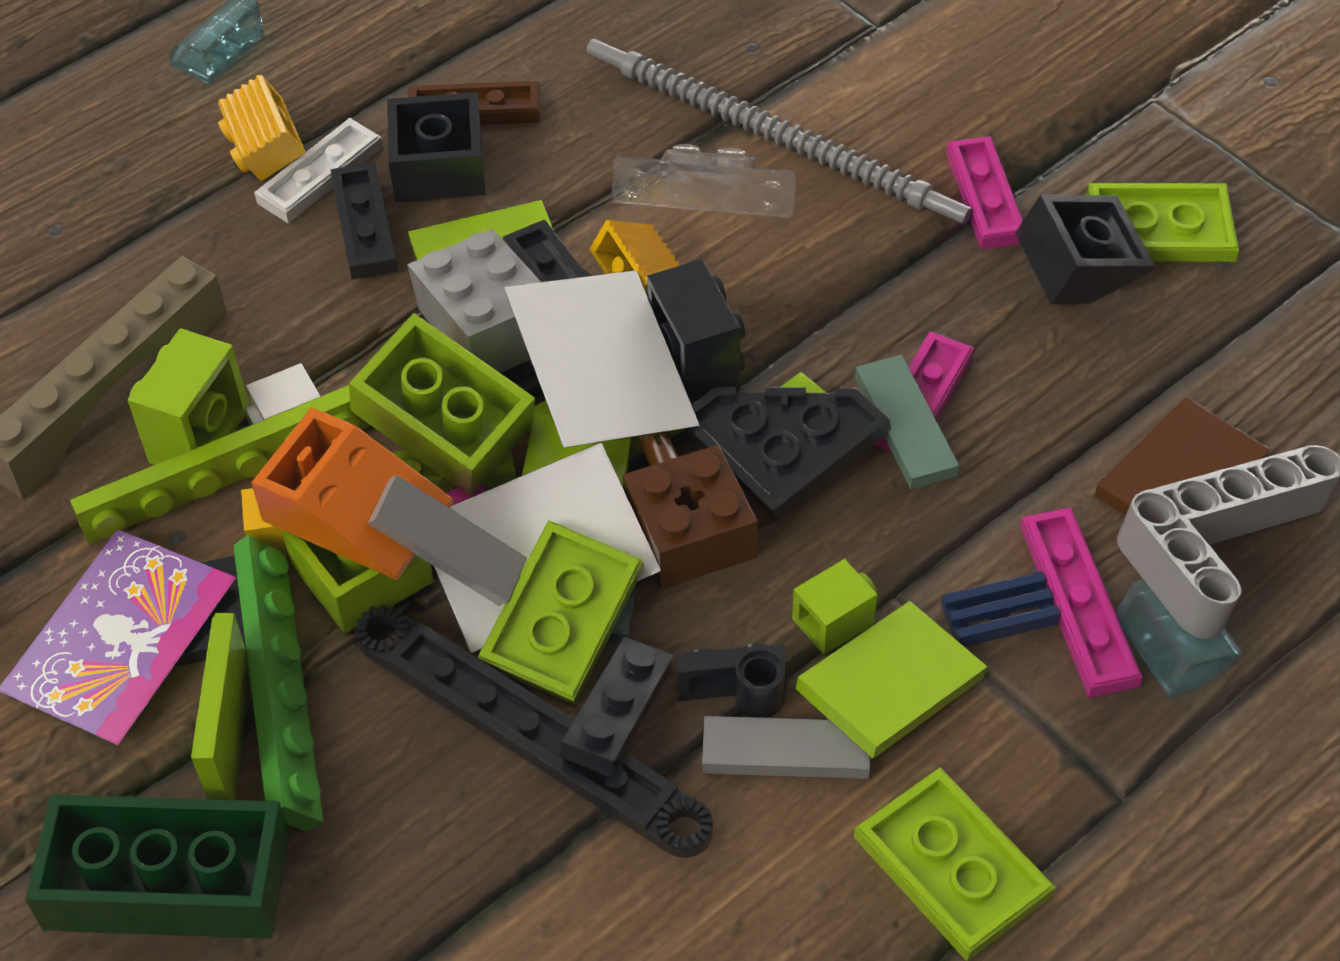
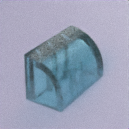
[170,0,265,84]
[1115,579,1242,698]

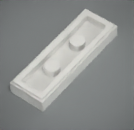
[254,118,383,224]

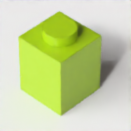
[792,559,878,655]

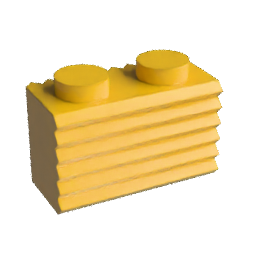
[218,75,307,181]
[589,220,679,298]

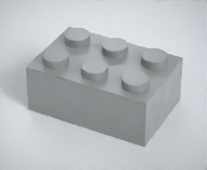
[407,229,541,373]

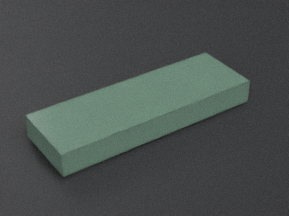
[855,354,959,490]

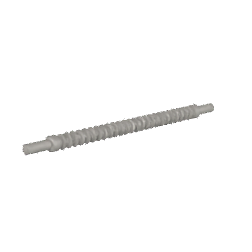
[586,38,972,224]

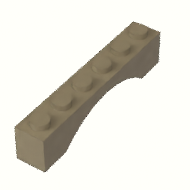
[0,255,227,500]

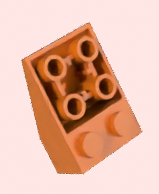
[251,407,453,580]

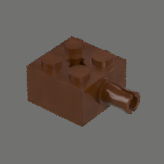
[623,431,758,589]

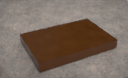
[1095,397,1270,515]

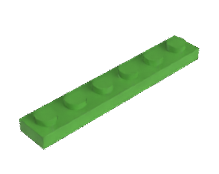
[233,535,323,832]

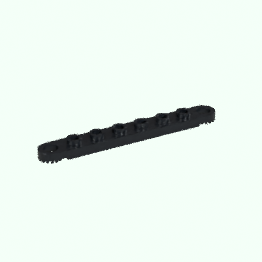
[355,605,713,858]

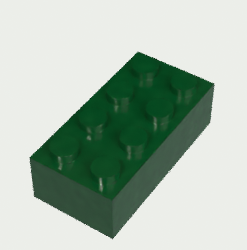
[25,794,290,939]

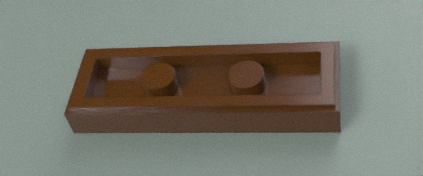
[408,81,540,125]

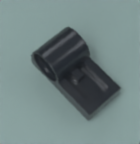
[676,643,787,718]

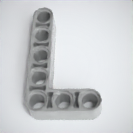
[1117,445,1340,639]

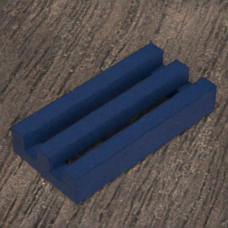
[941,572,1061,646]

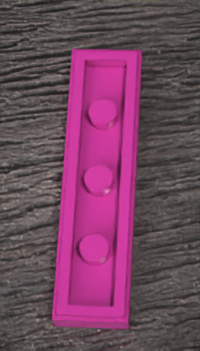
[1020,507,1143,698]

